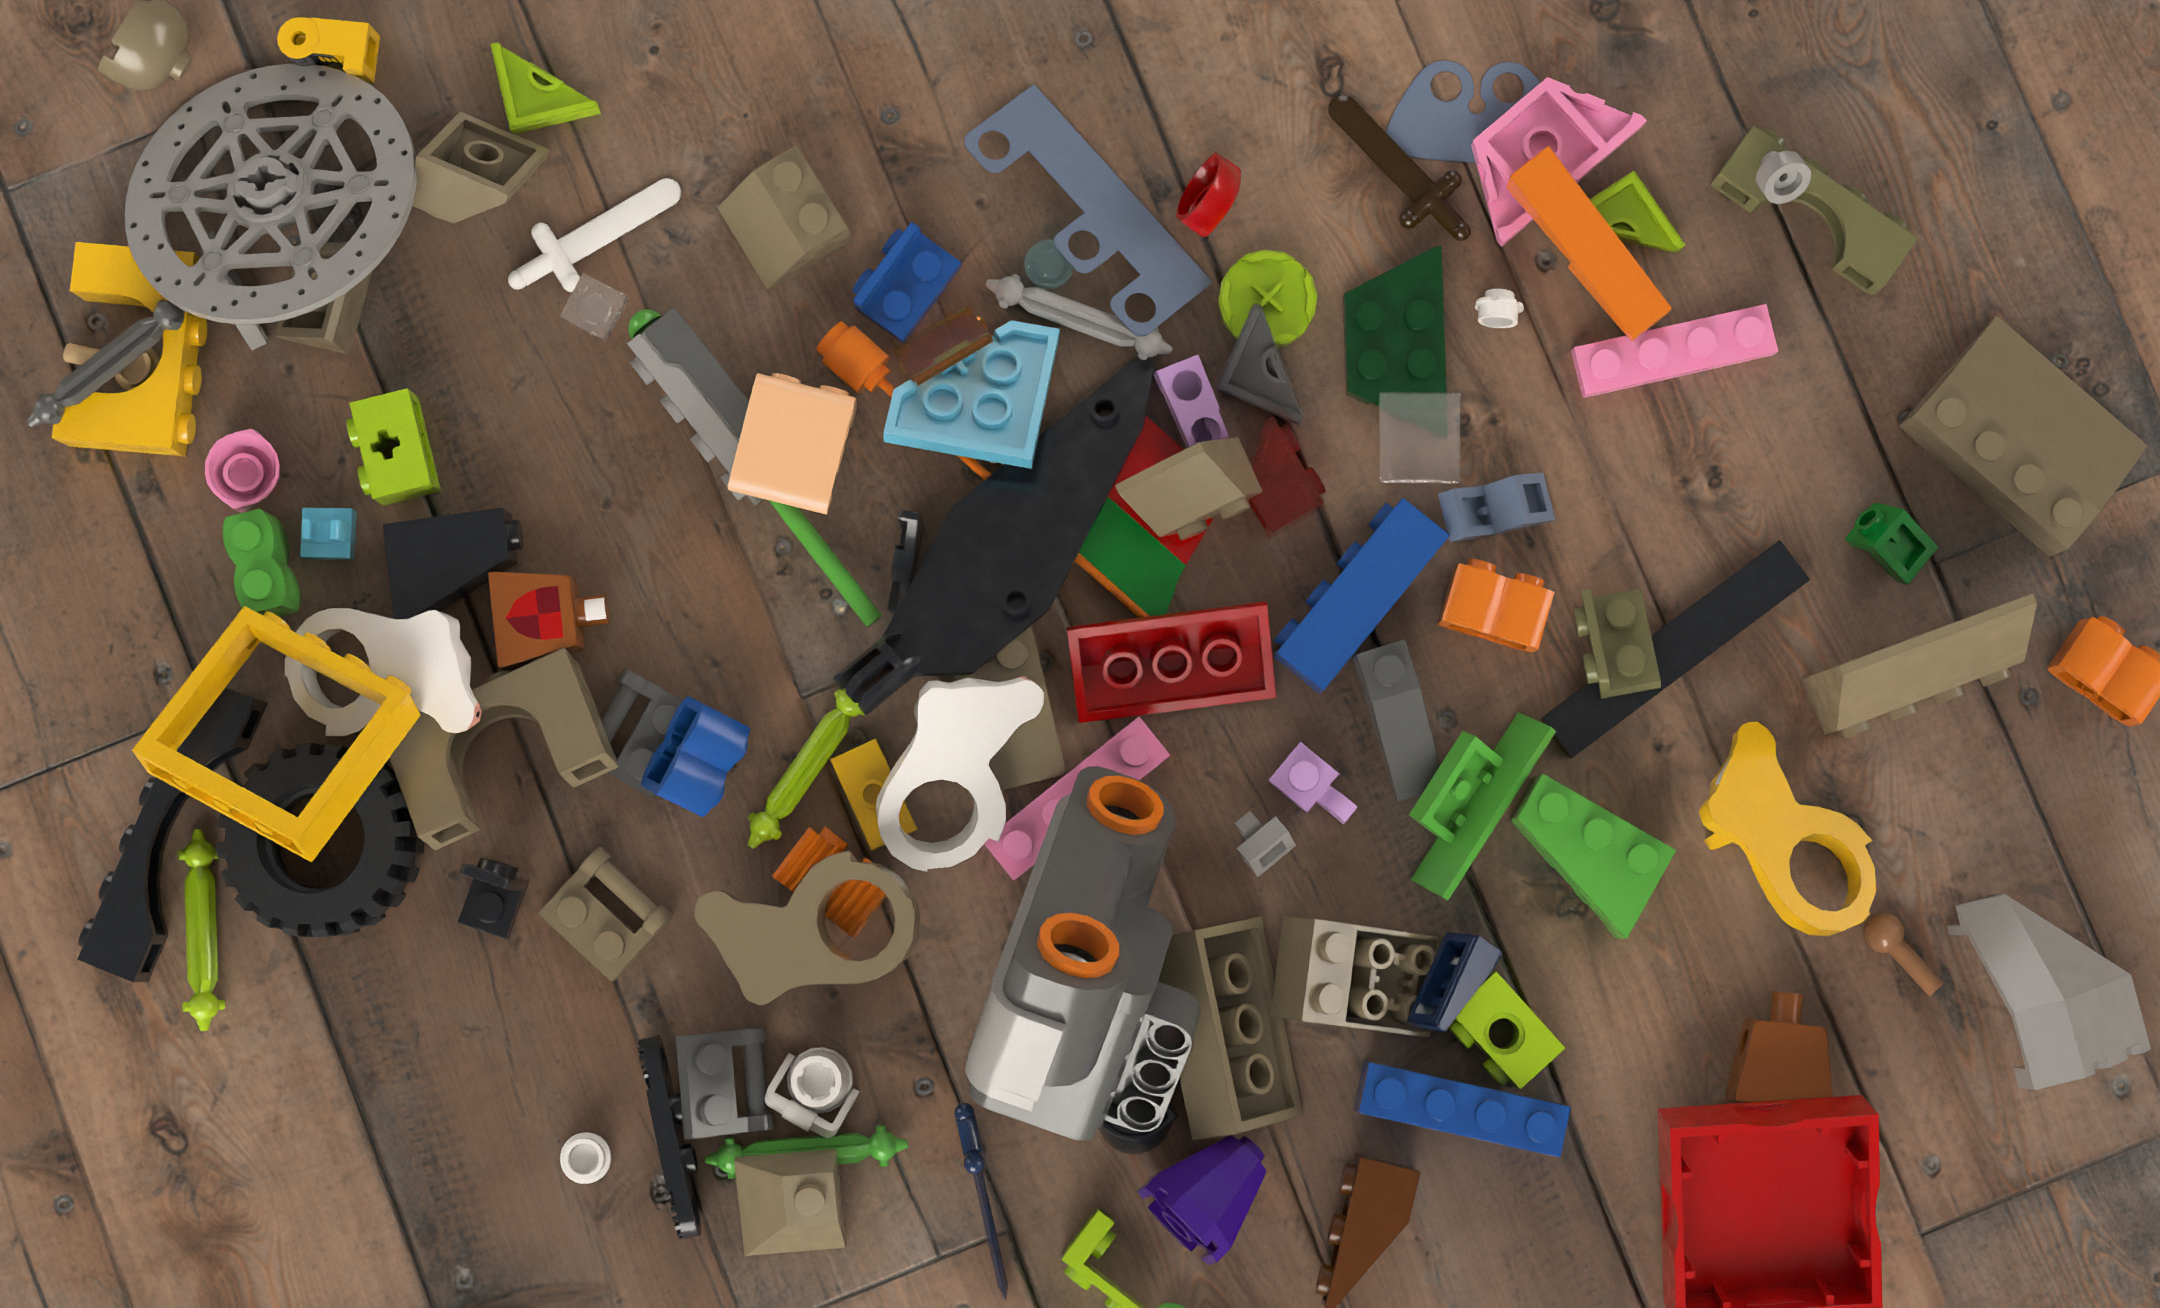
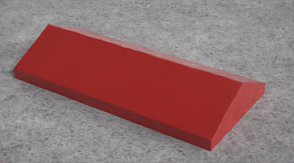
[1067,602,1277,723]

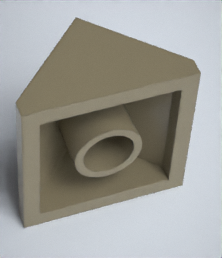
[274,242,373,355]

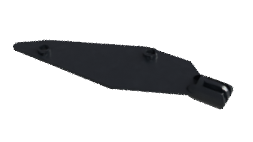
[833,357,1155,715]

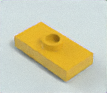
[830,739,918,851]

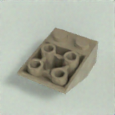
[1270,915,1442,1038]

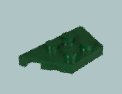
[1343,246,1448,438]

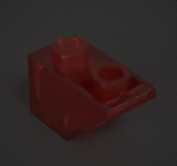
[1247,417,1326,539]

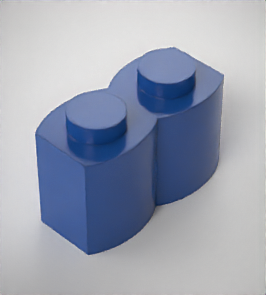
[641,696,750,817]

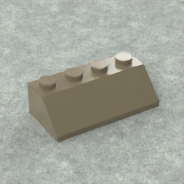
[1159,916,1303,1140]

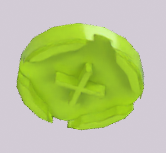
[1218,249,1317,348]

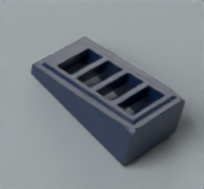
[1406,932,1503,1032]

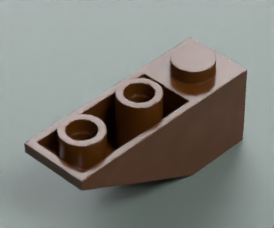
[1315,1154,1421,1308]

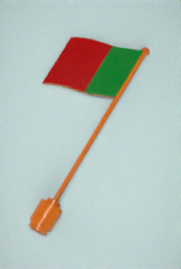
[816,321,1213,618]

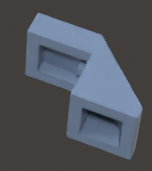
[1438,473,1555,542]

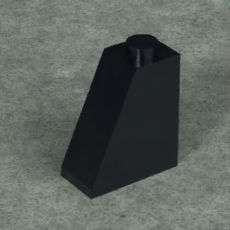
[383,508,524,619]

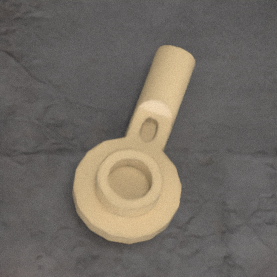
[63,343,161,390]

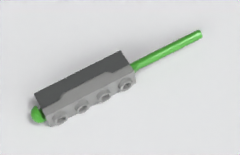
[627,307,883,628]

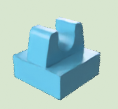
[300,508,357,560]

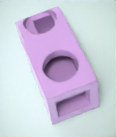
[1154,355,1228,448]

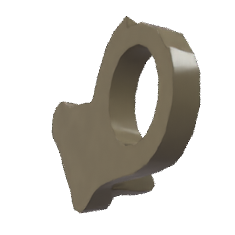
[694,850,920,1005]

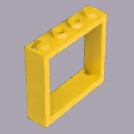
[132,606,421,862]

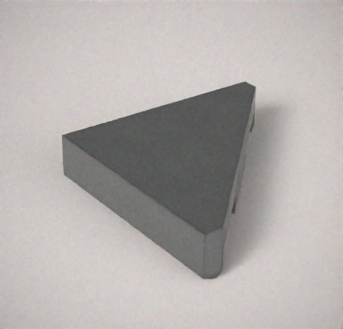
[1216,303,1304,426]

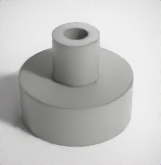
[1756,151,1811,204]

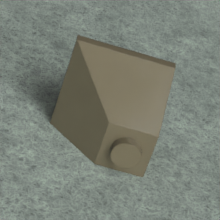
[412,111,550,223]
[734,1149,846,1256]

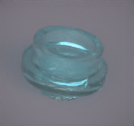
[1024,239,1074,290]

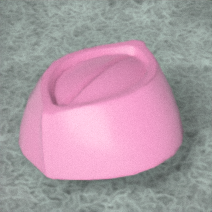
[205,429,280,513]

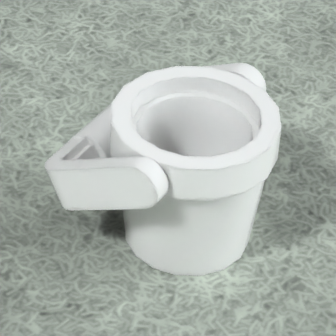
[764,1047,860,1138]

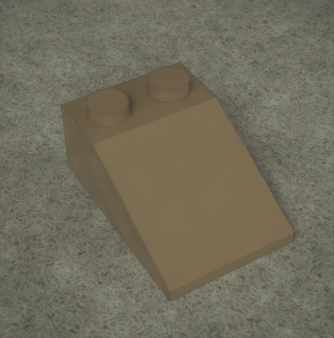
[939,626,1067,798]

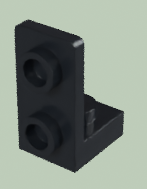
[458,857,529,939]

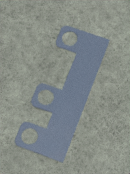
[964,84,1213,336]

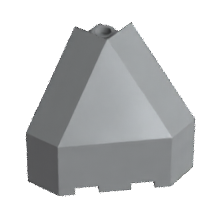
[1946,894,2151,1090]

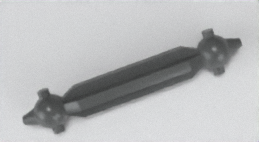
[26,300,185,428]

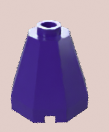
[1137,1135,1267,1265]

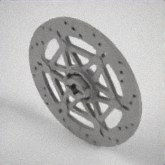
[124,64,417,324]

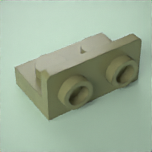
[1573,589,1661,699]

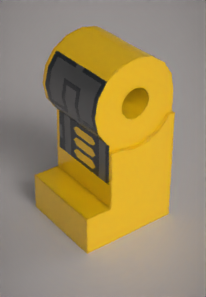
[277,17,380,84]

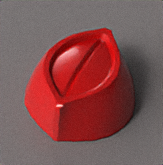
[1176,152,1241,237]

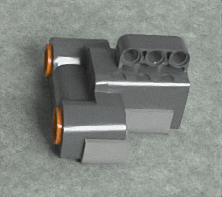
[965,766,1201,1141]

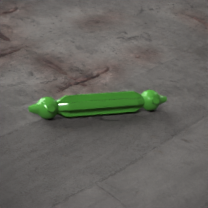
[705,1124,908,1179]

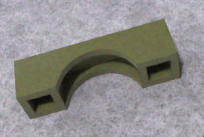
[1710,125,1918,297]

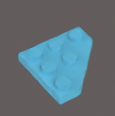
[883,320,1060,469]

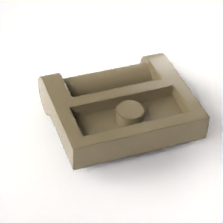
[538,846,674,982]

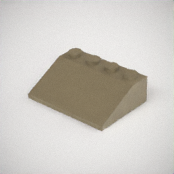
[1898,316,2148,557]
[1803,593,2037,739]

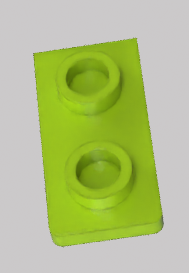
[1061,1206,1146,1308]

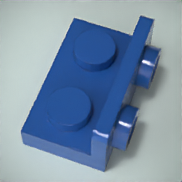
[852,222,962,344]

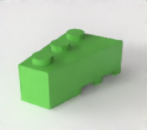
[1510,774,1676,939]

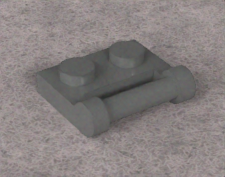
[601,668,683,799]
[675,1027,775,1139]

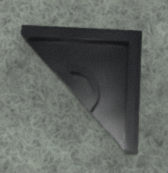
[887,510,924,613]

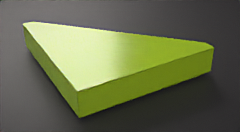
[490,42,601,134]
[1590,171,1685,253]

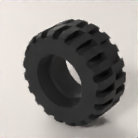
[216,742,424,937]

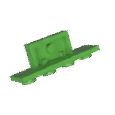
[1409,712,1556,901]

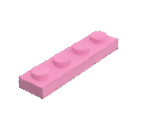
[1571,304,1778,398]
[984,717,1170,881]

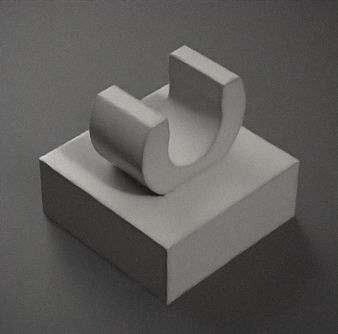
[1234,811,1296,877]

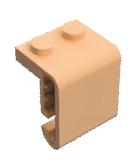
[728,373,857,515]

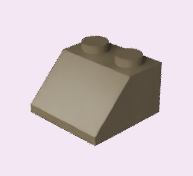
[717,145,852,292]
[1115,437,1263,540]

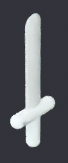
[508,178,682,292]

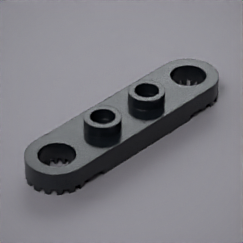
[638,1035,701,1240]

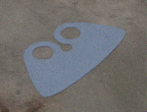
[1386,60,1540,163]

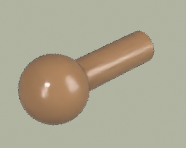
[1863,913,1945,997]

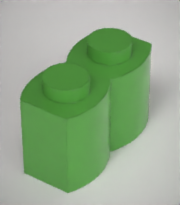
[223,508,301,617]

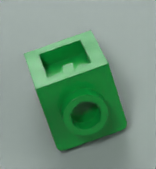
[1845,503,1938,585]

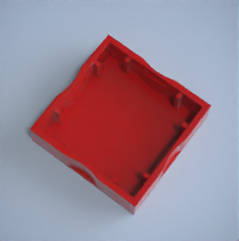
[1657,1095,1883,1308]

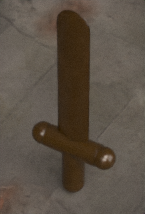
[1328,95,1471,241]

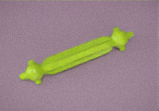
[747,689,865,849]
[177,829,225,1031]

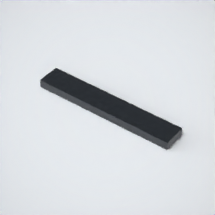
[1540,540,1810,759]

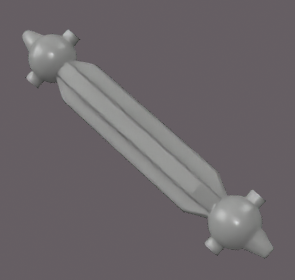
[985,274,1173,360]

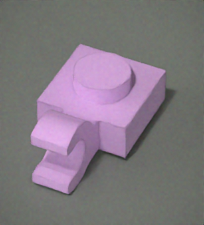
[1268,742,1357,825]

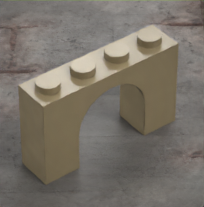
[390,648,619,850]

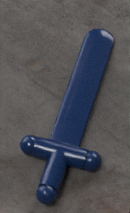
[954,1103,1008,1300]

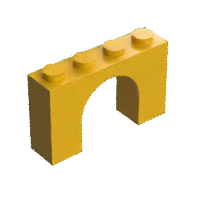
[52,242,207,457]

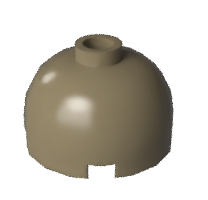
[97,0,193,91]

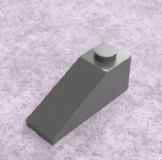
[1352,639,1440,802]

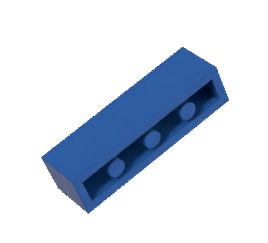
[1274,498,1450,694]
[1354,1060,1571,1158]

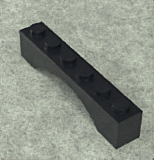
[77,687,268,982]

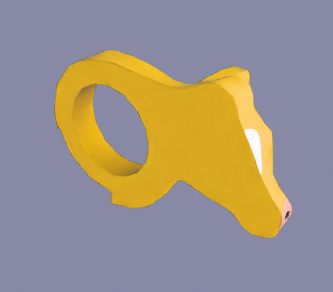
[1699,722,1876,936]

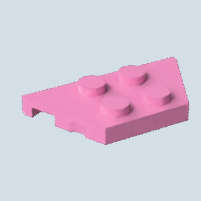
[1471,77,1647,247]

